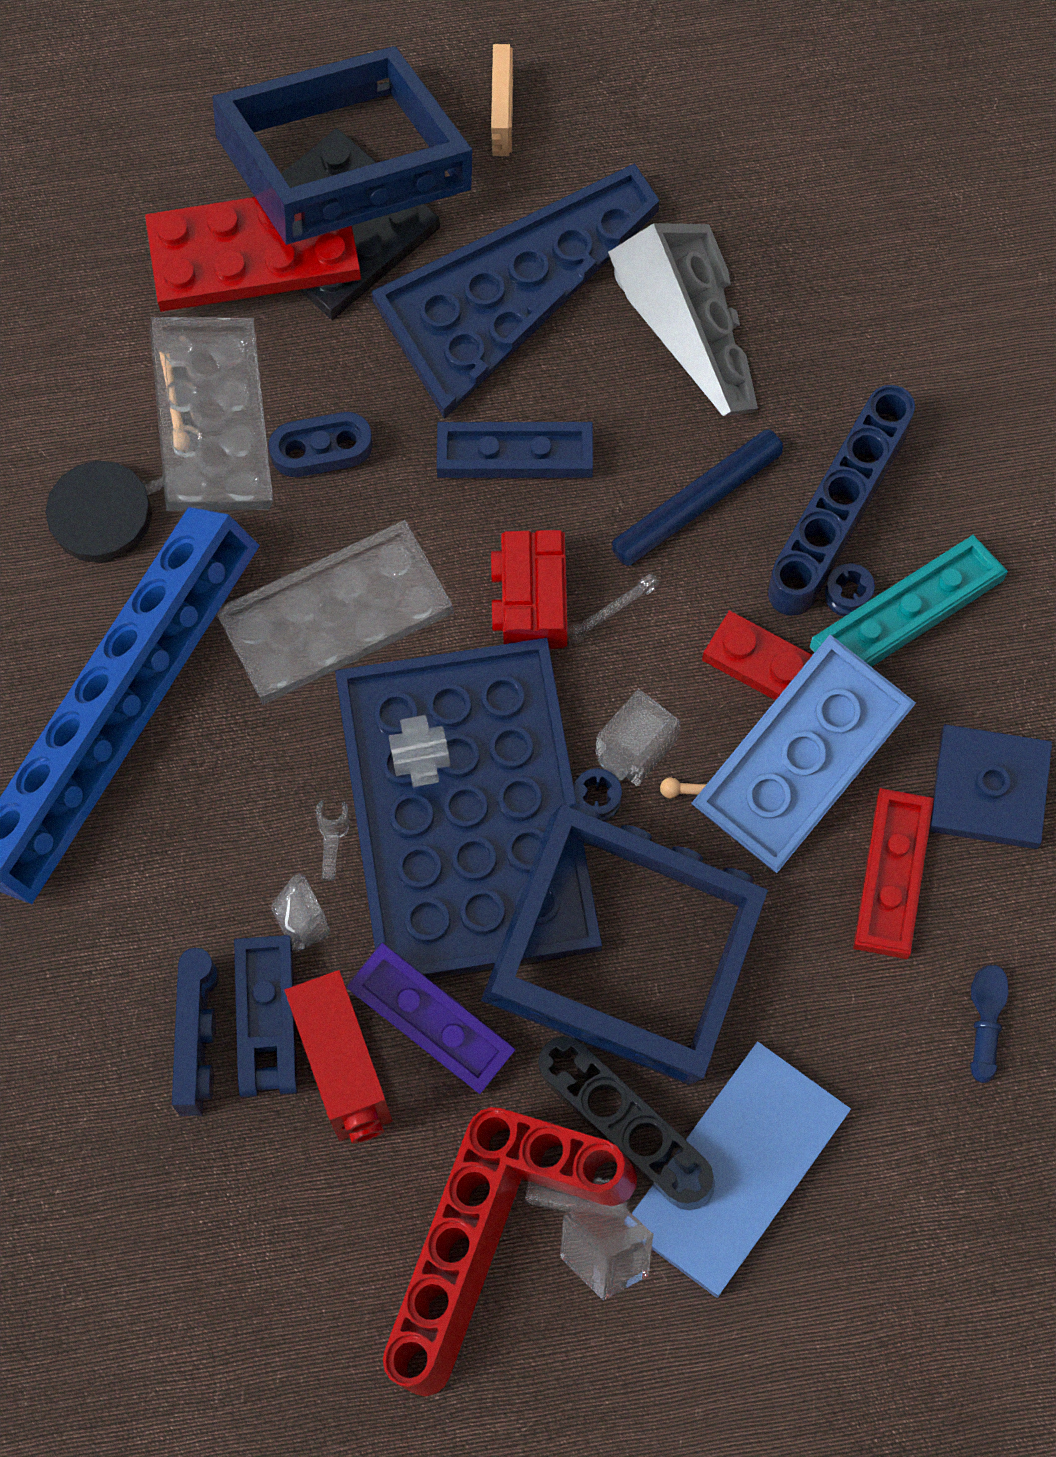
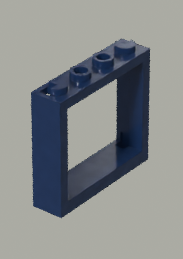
[213,46,472,245]
[481,804,768,1085]

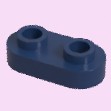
[268,412,373,477]

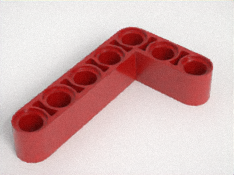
[383,1107,637,1396]

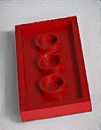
[145,197,361,312]

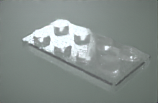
[150,317,273,511]
[216,520,453,705]

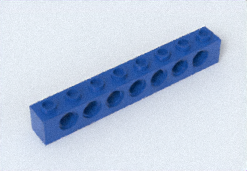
[0,507,260,905]

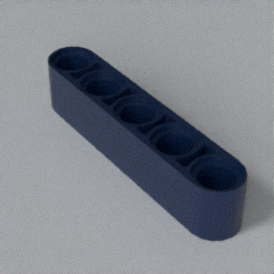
[768,385,915,616]

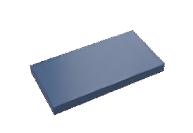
[691,634,916,874]
[623,1041,851,1298]

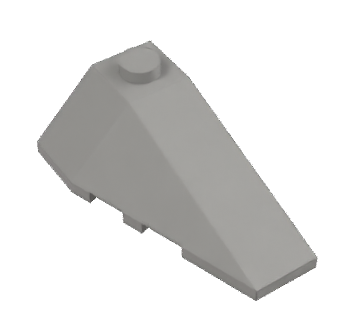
[608,223,758,416]

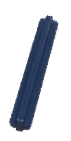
[611,429,784,566]

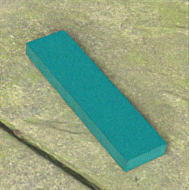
[809,535,1008,667]

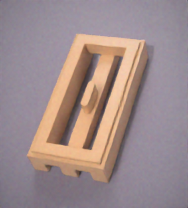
[491,44,513,156]

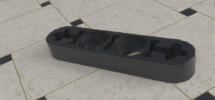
[538,1036,715,1210]

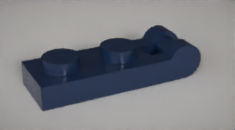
[234,935,298,1097]
[172,947,220,1116]

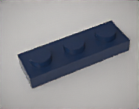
[437,422,593,478]

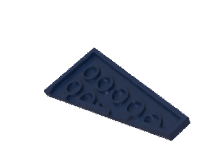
[371,163,660,419]

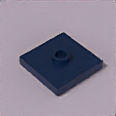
[929,724,1052,849]

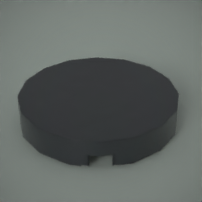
[45,460,152,563]

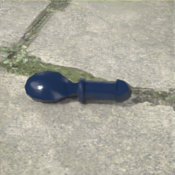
[970,965,1008,1083]

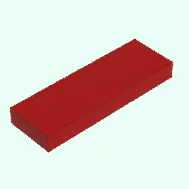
[853,788,934,959]

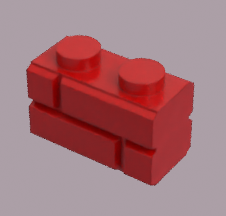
[491,530,567,649]

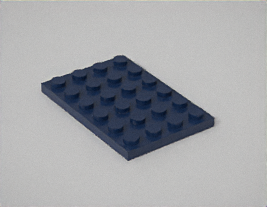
[335,638,602,979]

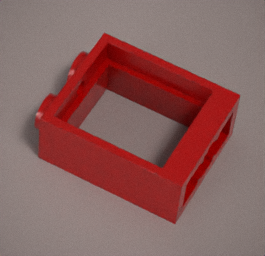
[285,970,393,1144]

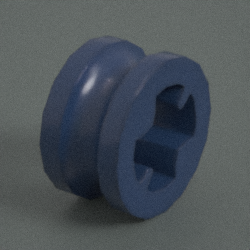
[824,563,875,617]
[574,768,622,822]

